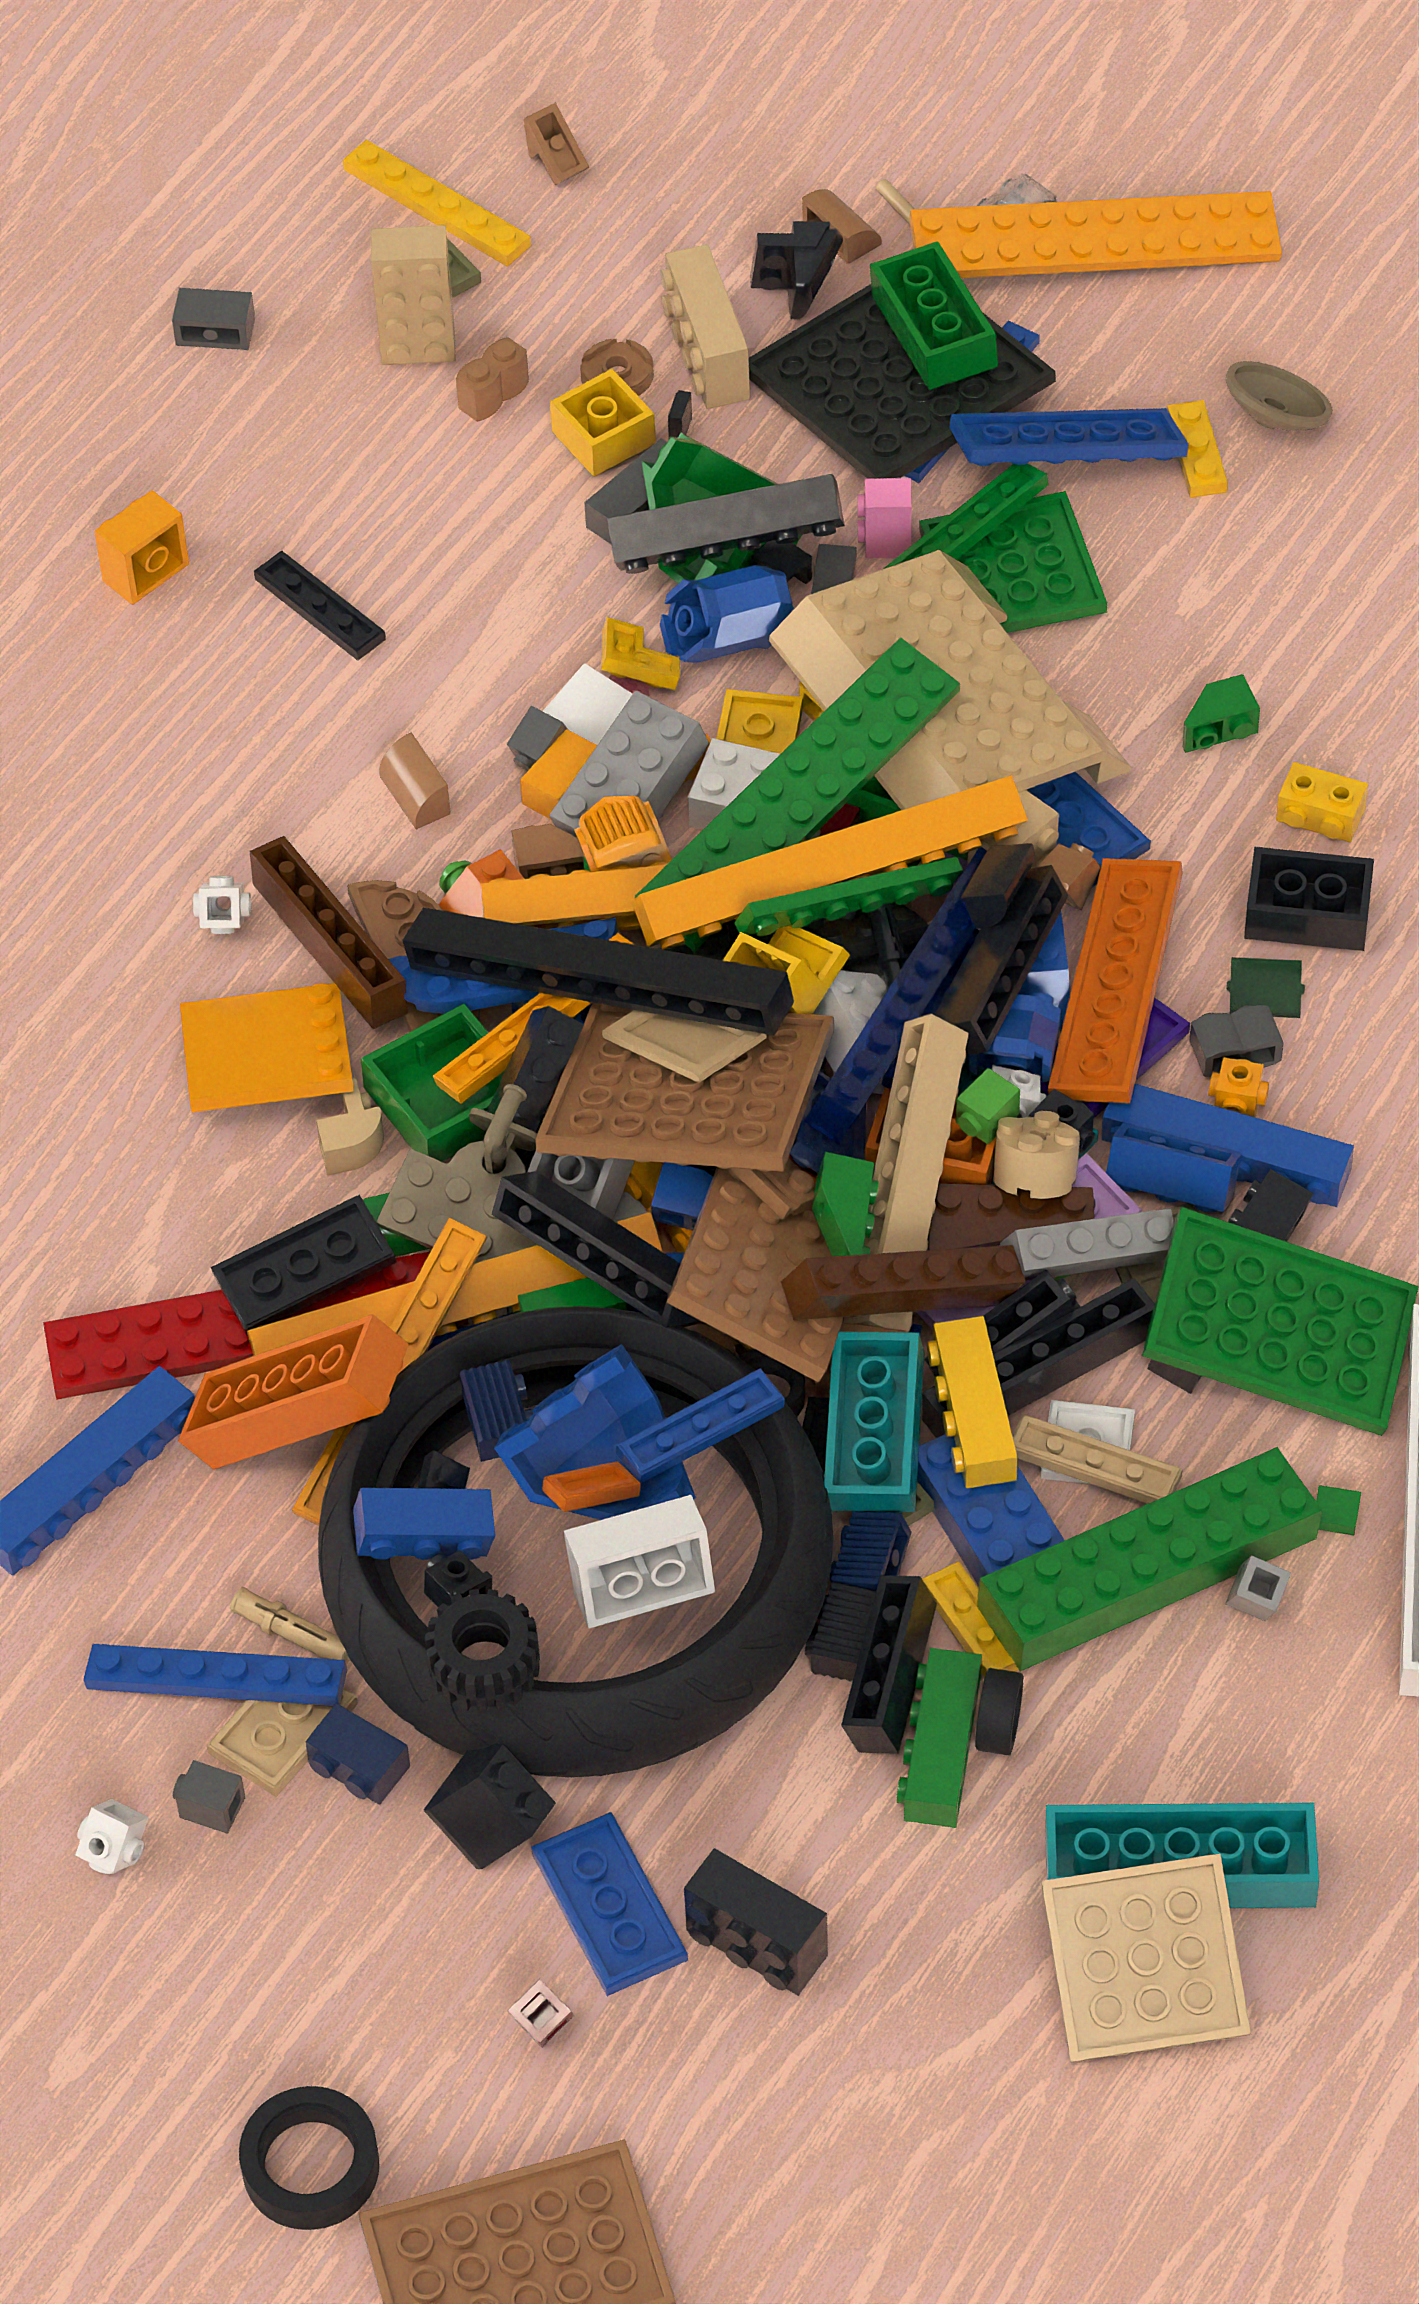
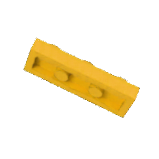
[1167,400,1228,498]
[922,1561,1019,1678]

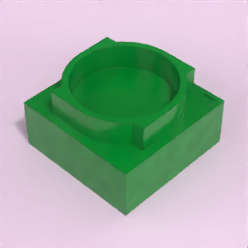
[361,1004,505,1162]

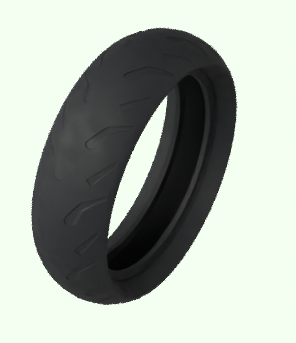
[318,1306,834,1778]

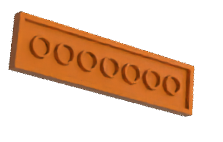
[1048,858,1183,1103]

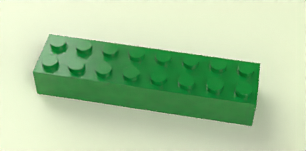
[977,1447,1322,1672]

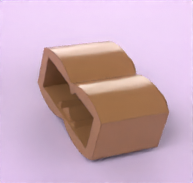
[456,337,529,422]

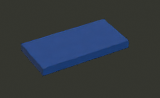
[1026,772,1151,888]
[531,1812,688,1996]

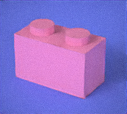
[857,478,911,558]

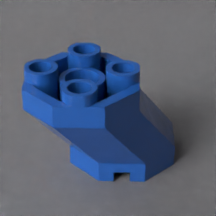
[660,565,794,663]
[969,993,1061,1083]

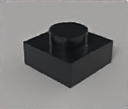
[418,1450,470,1489]

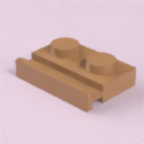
[730,1157,815,1220]

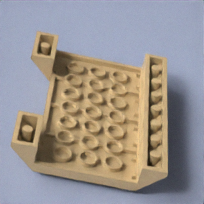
[769,550,1131,810]

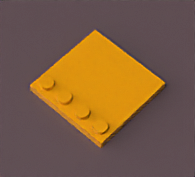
[180,983,354,1113]

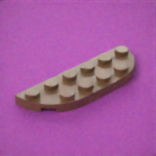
[347,880,480,1032]

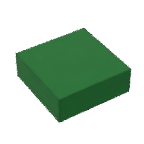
[1316,1485,1361,1535]

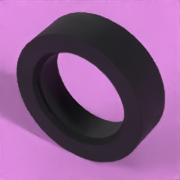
[239,2086,380,2230]

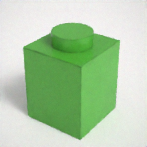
[956,1068,1020,1144]

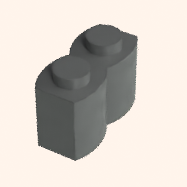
[1189,1005,1284,1077]

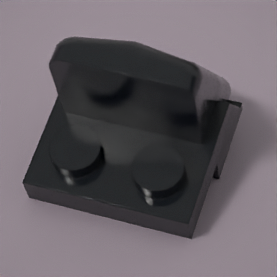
[750,221,843,319]

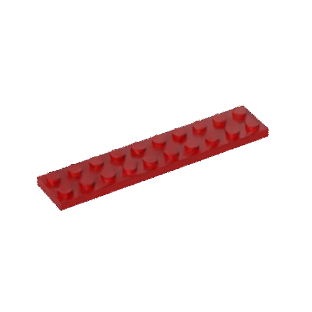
[43,1251,469,1400]

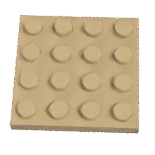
[1041,1854,1251,2063]

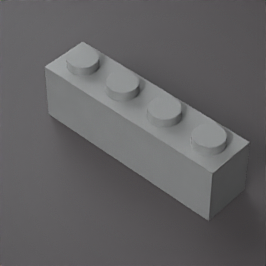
[1000,1208,1175,1281]

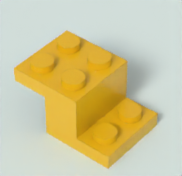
[723,926,850,1014]

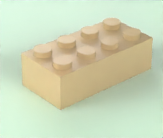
[371,225,456,365]
[661,244,750,409]

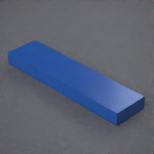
[616,1368,785,1483]

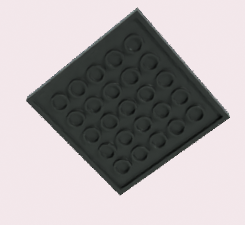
[749,284,1056,479]

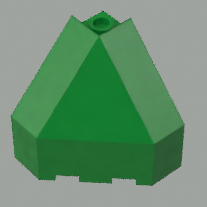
[642,433,802,584]

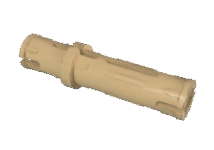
[230,1587,350,1664]

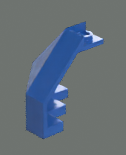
[494,1344,696,1520]

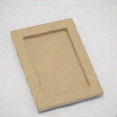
[602,1010,767,1083]

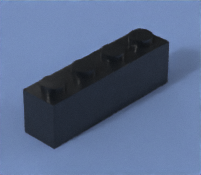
[841,1575,937,1754]

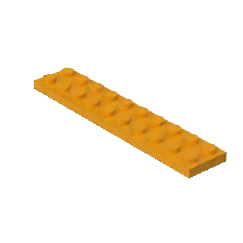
[909,191,1282,278]

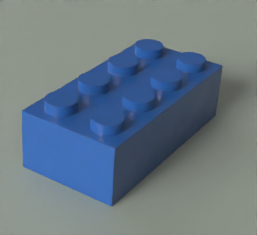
[917,1434,1065,1586]

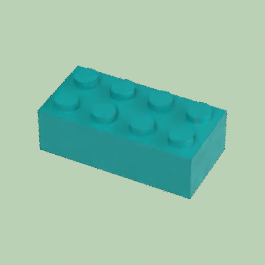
[824,1332,924,1512]

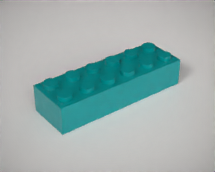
[1045,1803,1319,1908]

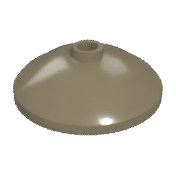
[1225,361,1333,431]

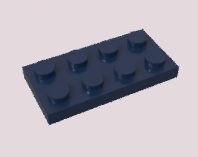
[790,1071,866,1173]

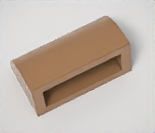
[802,189,882,264]
[379,732,451,829]

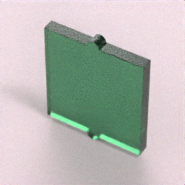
[1226,957,1305,1018]

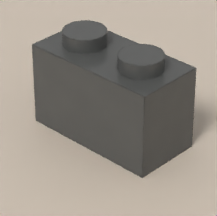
[172,288,255,350]

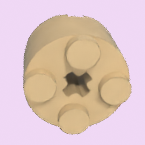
[993,1111,1080,1199]

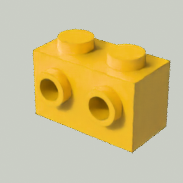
[1276,762,1368,843]

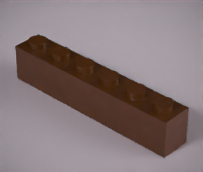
[250,836,408,1029]
[781,1245,1026,1320]

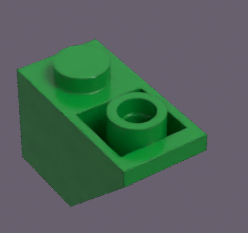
[1182,674,1260,753]

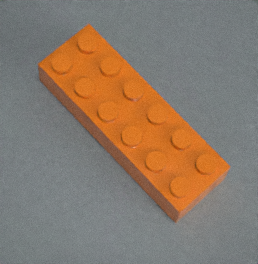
[178,1314,408,1469]

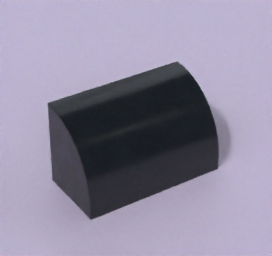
[961,843,1035,929]

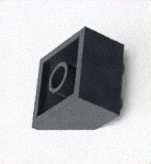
[423,1744,556,1869]

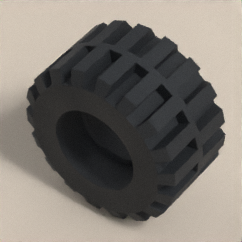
[425,1589,540,1713]

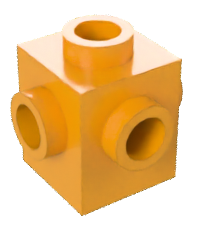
[1208,1057,1269,1118]

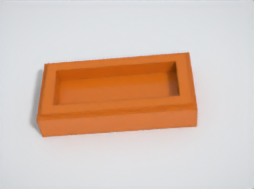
[542,1461,641,1512]

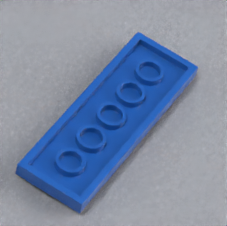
[949,408,1188,466]

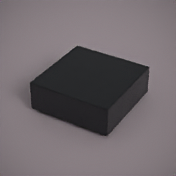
[668,390,692,439]

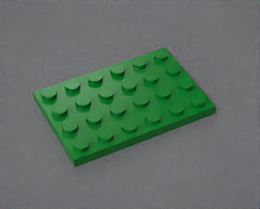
[1142,1207,1419,1436]

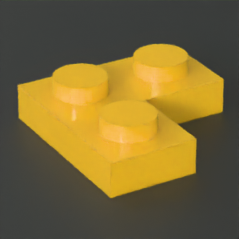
[601,617,680,690]

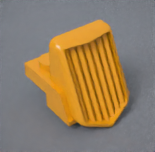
[574,795,672,872]

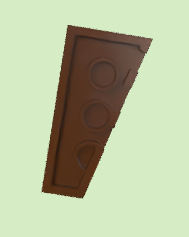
[927,1183,1095,1250]

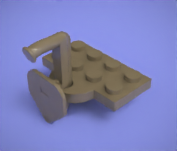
[376,1084,538,1264]

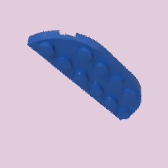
[388,918,619,1014]

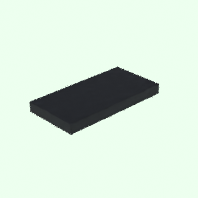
[210,1194,397,1336]

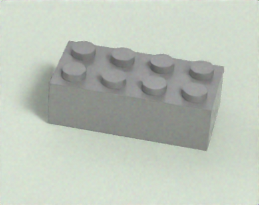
[549,690,709,838]

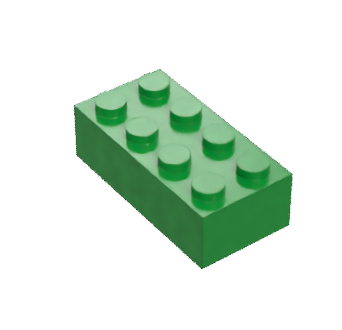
[869,241,998,390]

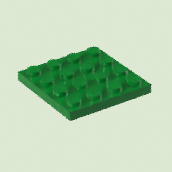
[919,491,1107,633]

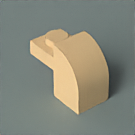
[316,1078,384,1175]

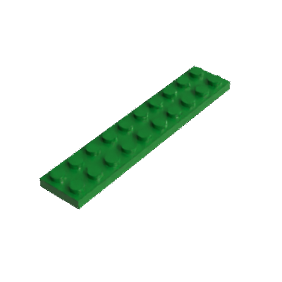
[635,637,960,952]

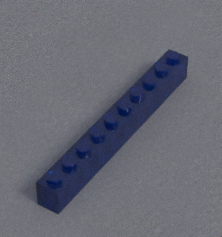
[804,847,987,1144]

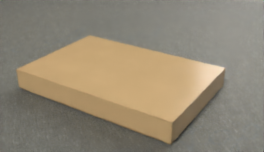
[207,1653,357,1797]

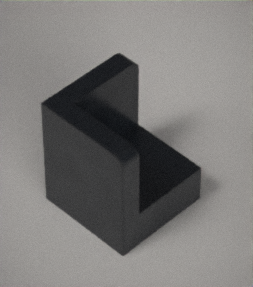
[752,540,812,584]

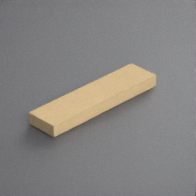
[1012,1414,1182,1504]

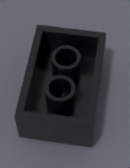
[1244,847,1374,951]
[684,1848,828,1996]

